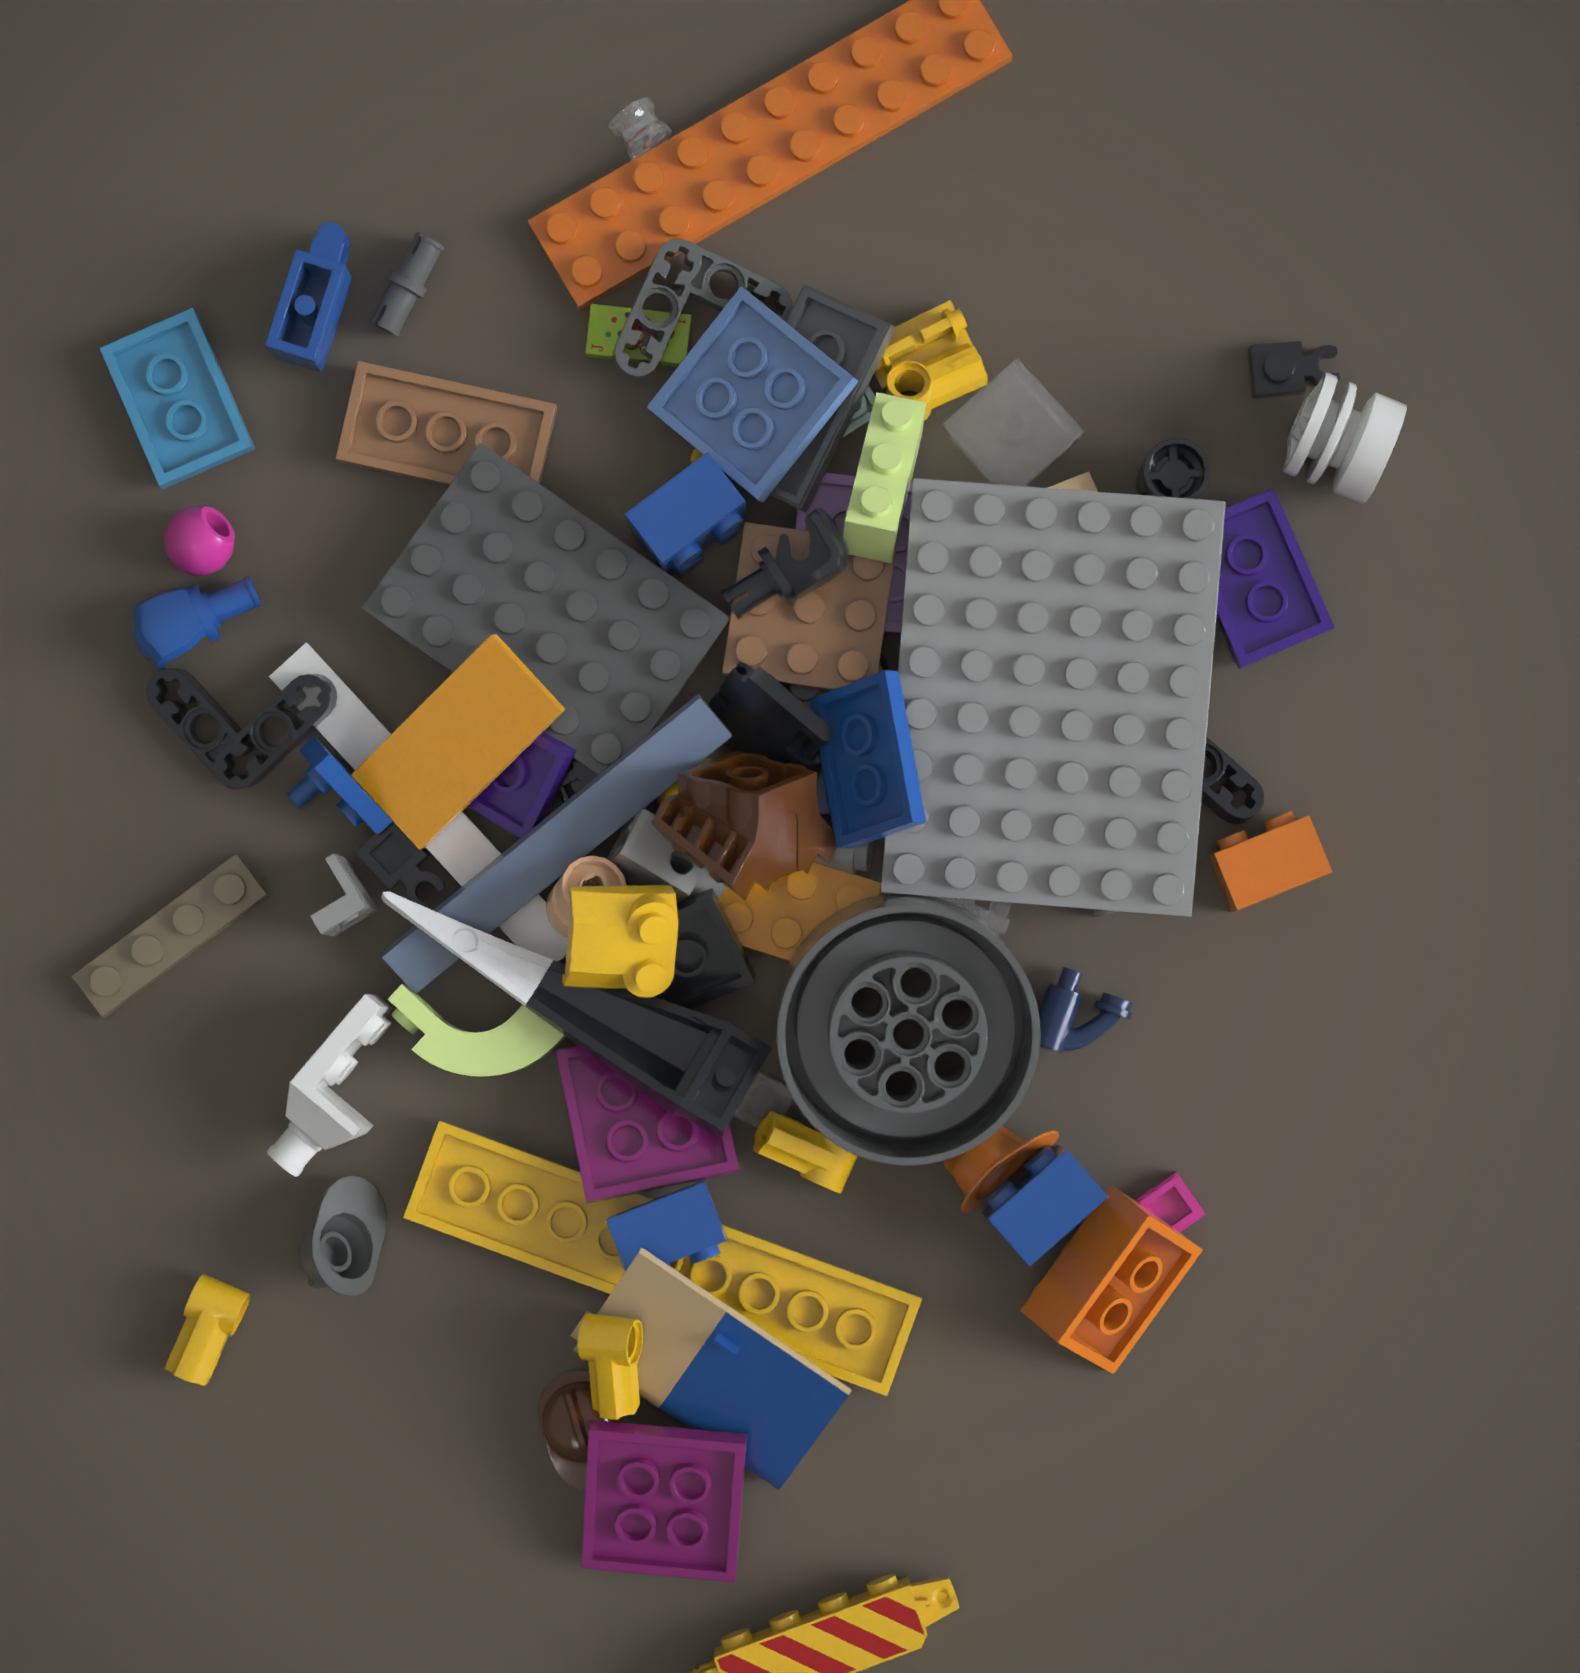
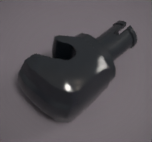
[721,507,849,620]

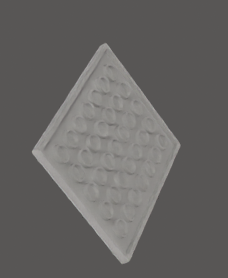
[881,478,1226,917]

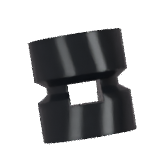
[1136,438,1210,499]

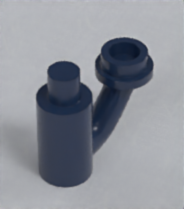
[1039,967,1132,1053]

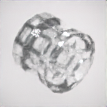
[608,97,672,161]

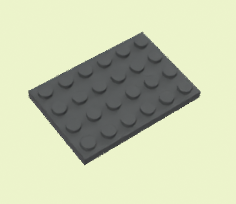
[361,443,730,775]

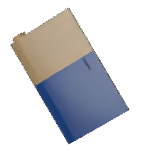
[570,1248,852,1490]

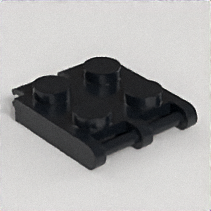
[708,662,835,770]

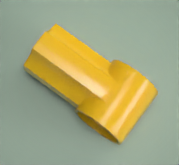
[886,343,988,421]
[753,1110,858,1194]
[164,1274,251,1386]
[578,1313,643,1420]

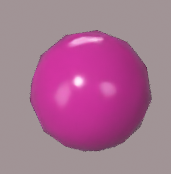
[164,505,235,576]

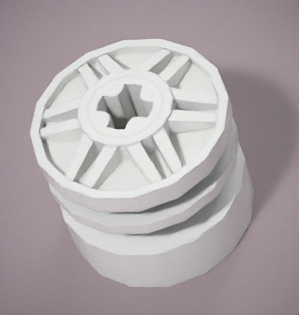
[1283,372,1407,505]

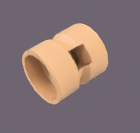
[546,856,627,938]

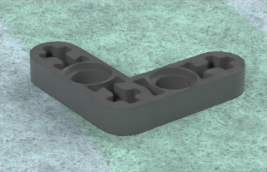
[612,239,793,380]

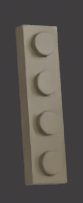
[72,854,269,1017]

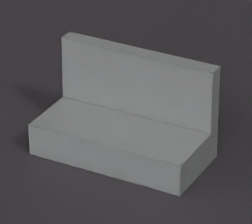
[310,853,379,937]

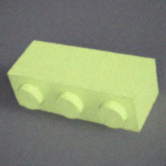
[843,392,926,564]

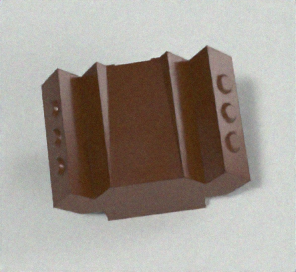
[651,751,837,901]

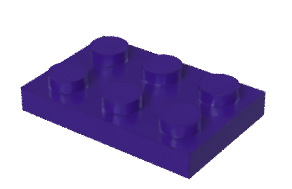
[1216,488,1335,669]

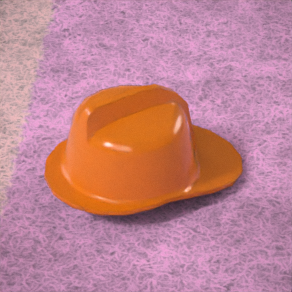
[944,1126,1059,1213]

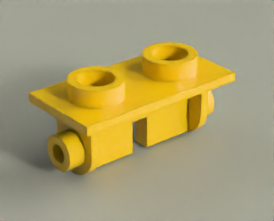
[874,300,973,390]

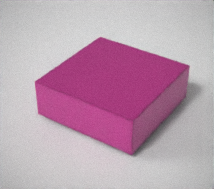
[1134,1171,1206,1240]

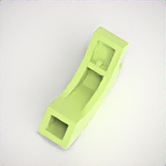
[388,984,566,1077]

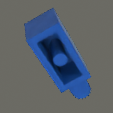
[265,221,353,373]

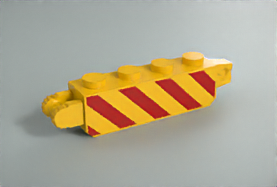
[688,1574,959,1673]

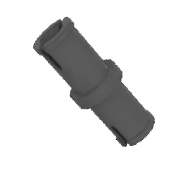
[369,232,445,337]

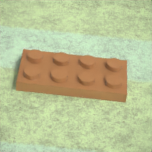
[335,361,557,487]

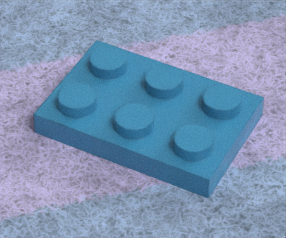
[100,308,256,489]

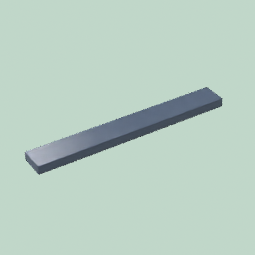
[382,694,732,994]

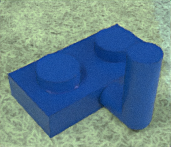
[287,736,392,835]

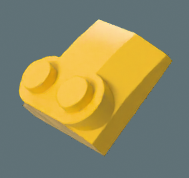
[562,885,678,998]

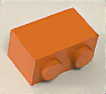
[1208,811,1333,912]

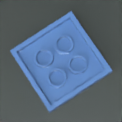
[647,286,859,502]

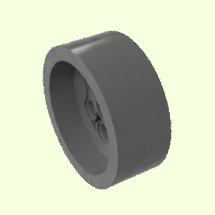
[774,893,1040,1166]

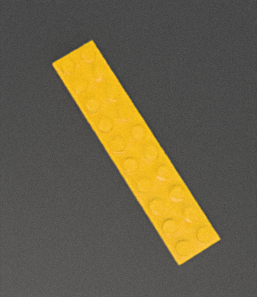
[403,1120,922,1396]

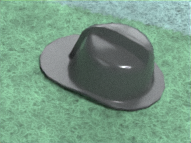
[299,1176,387,1297]

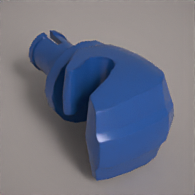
[133,576,262,670]

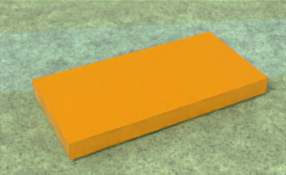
[351,634,566,850]

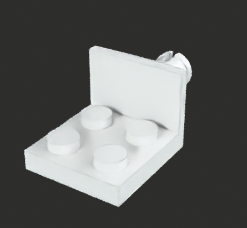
[266,994,393,1177]

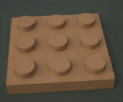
[722,522,897,691]

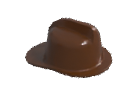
[538,1370,625,1492]

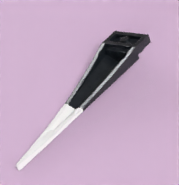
[381,891,772,1138]

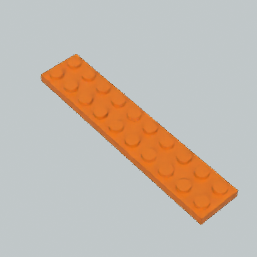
[528,0,1013,311]

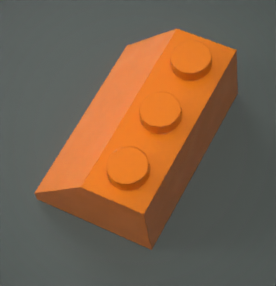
[1020,1185,1203,1374]

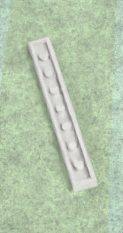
[269,642,568,962]

